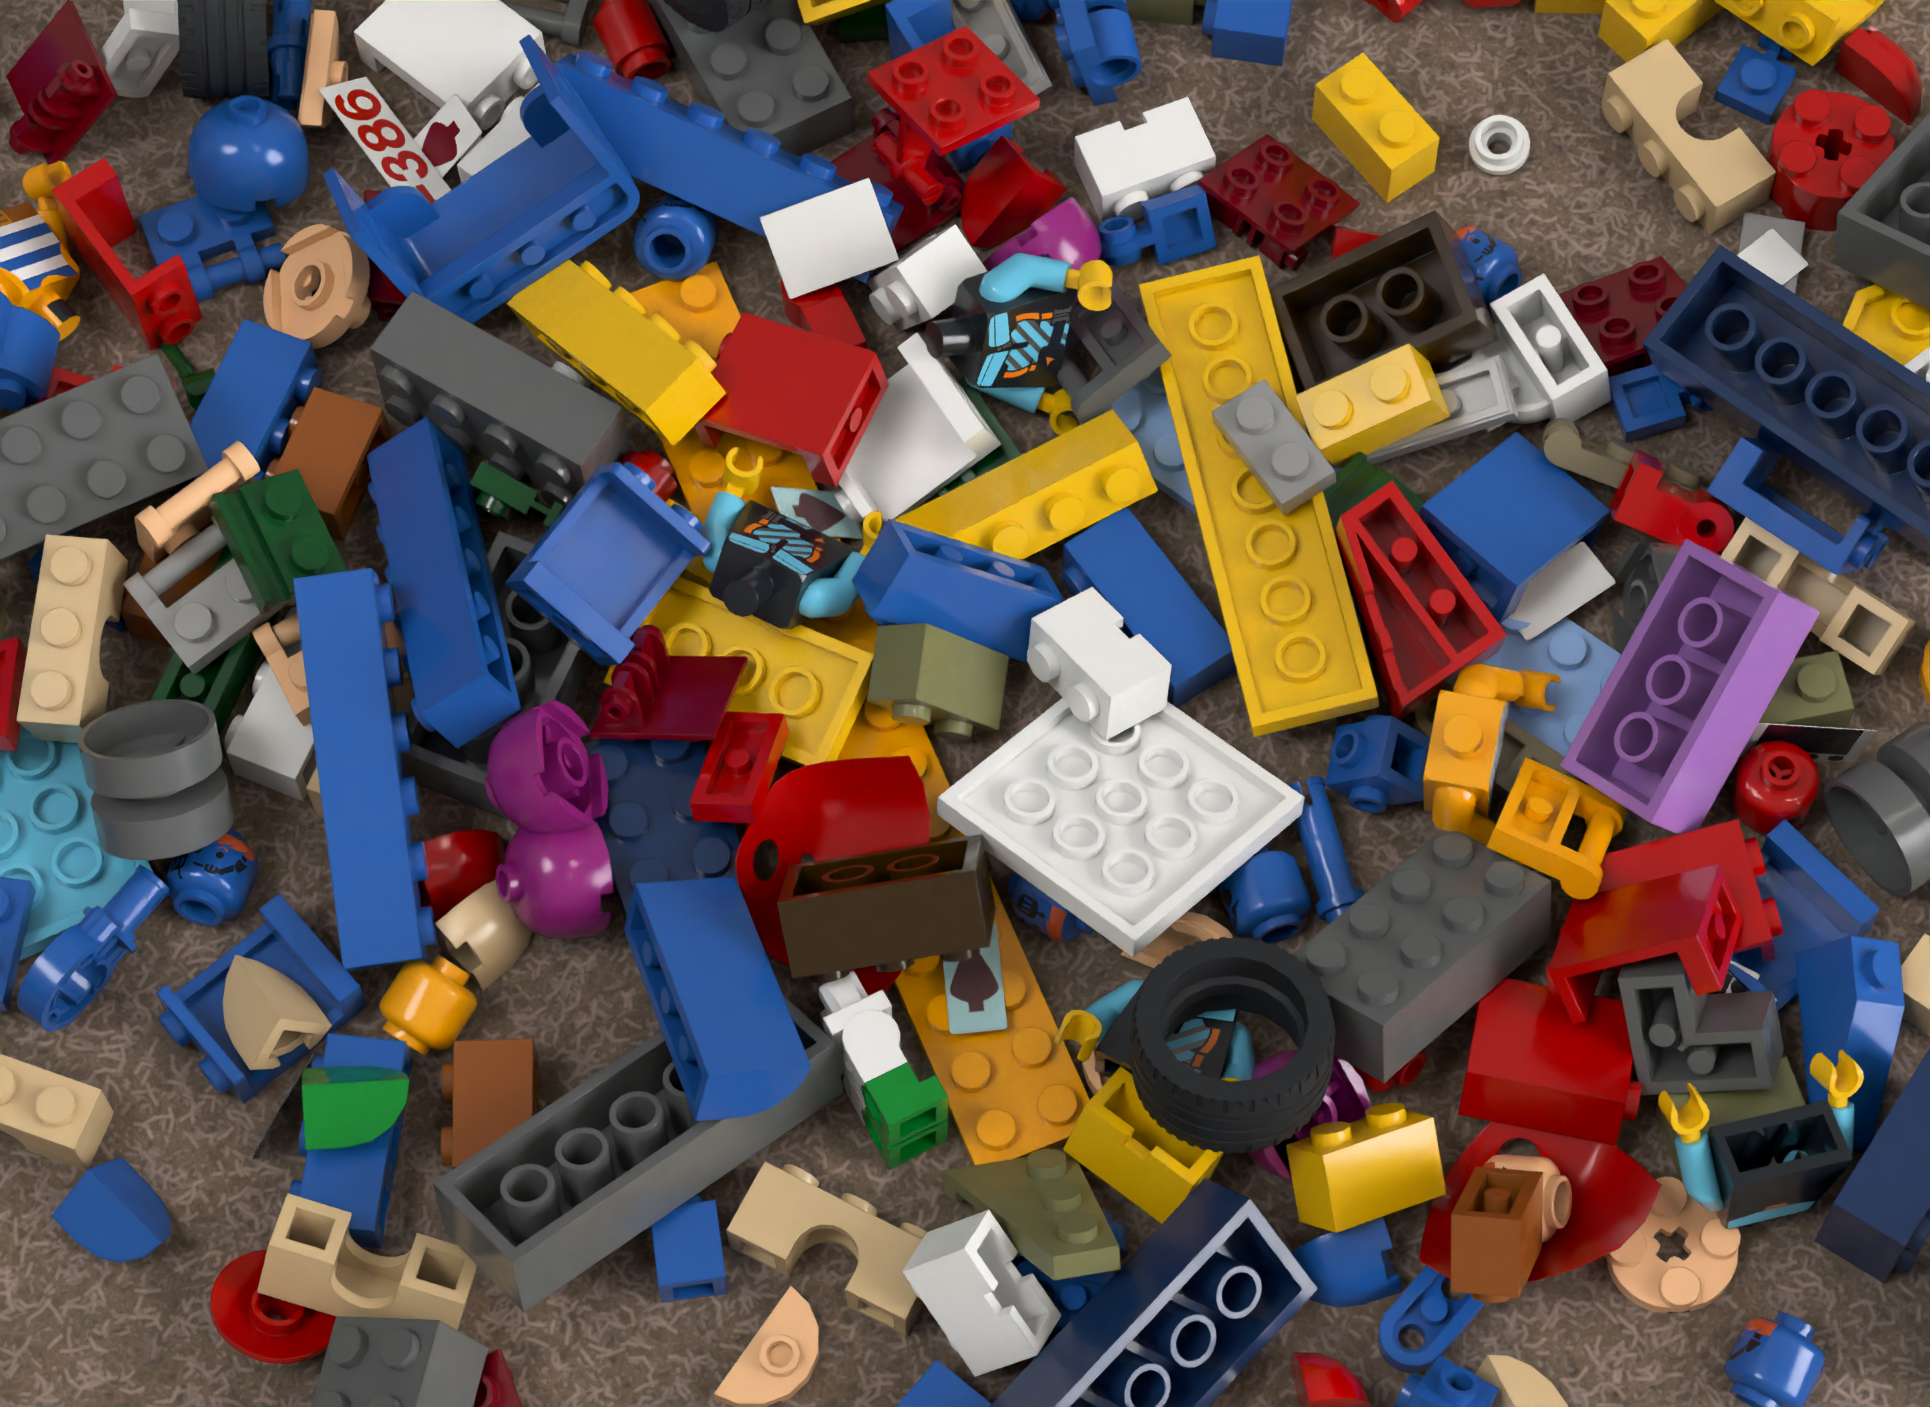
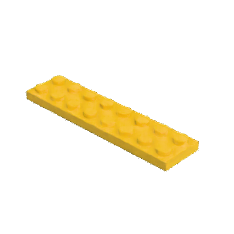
[1139,255,1379,737]

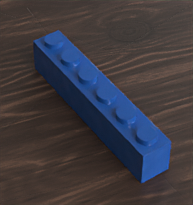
[555,51,904,283]
[367,416,521,748]
[293,568,437,972]

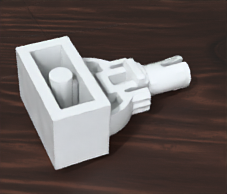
[1451,273,1611,432]

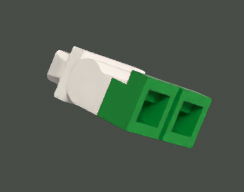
[819,971,948,1170]

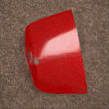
[735,756,931,996]
[1419,1121,1662,1283]

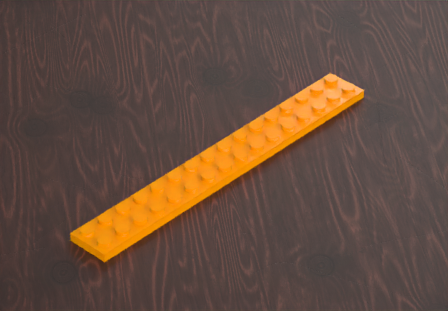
[630,261,1090,1165]

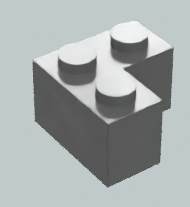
[1618,952,1784,1095]

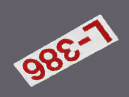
[318,77,451,203]

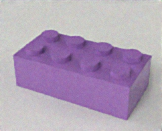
[1560,539,1820,834]

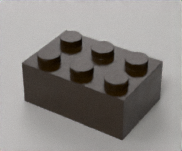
[1269,210,1500,391]
[777,834,996,983]

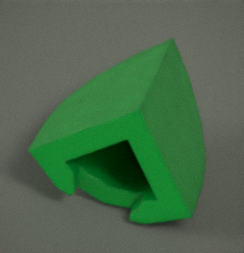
[302,1066,410,1150]

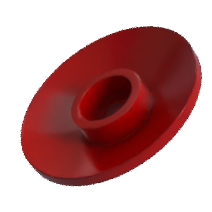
[210,1249,336,1364]

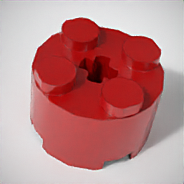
[1765,89,1895,232]

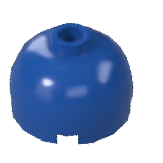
[187,95,310,212]

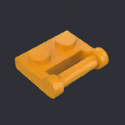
[1486,757,1627,900]

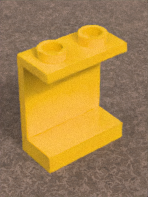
[1714,0,1884,66]

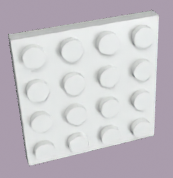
[936,698,1305,957]

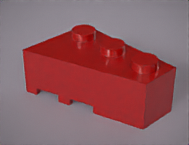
[1334,480,1507,720]

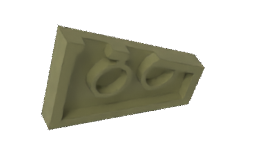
[942,1149,1121,1281]

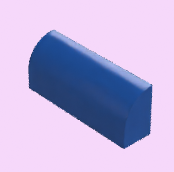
[624,877,811,1121]

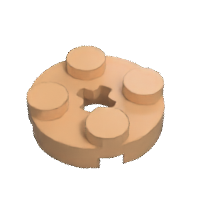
[263,224,371,349]
[1605,1176,1741,1313]

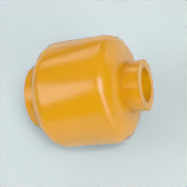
[379,954,477,1056]

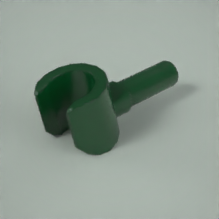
[161,342,216,411]

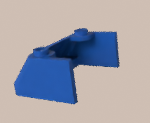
[323,35,640,324]

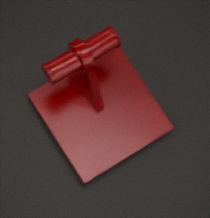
[866,25,1040,205]

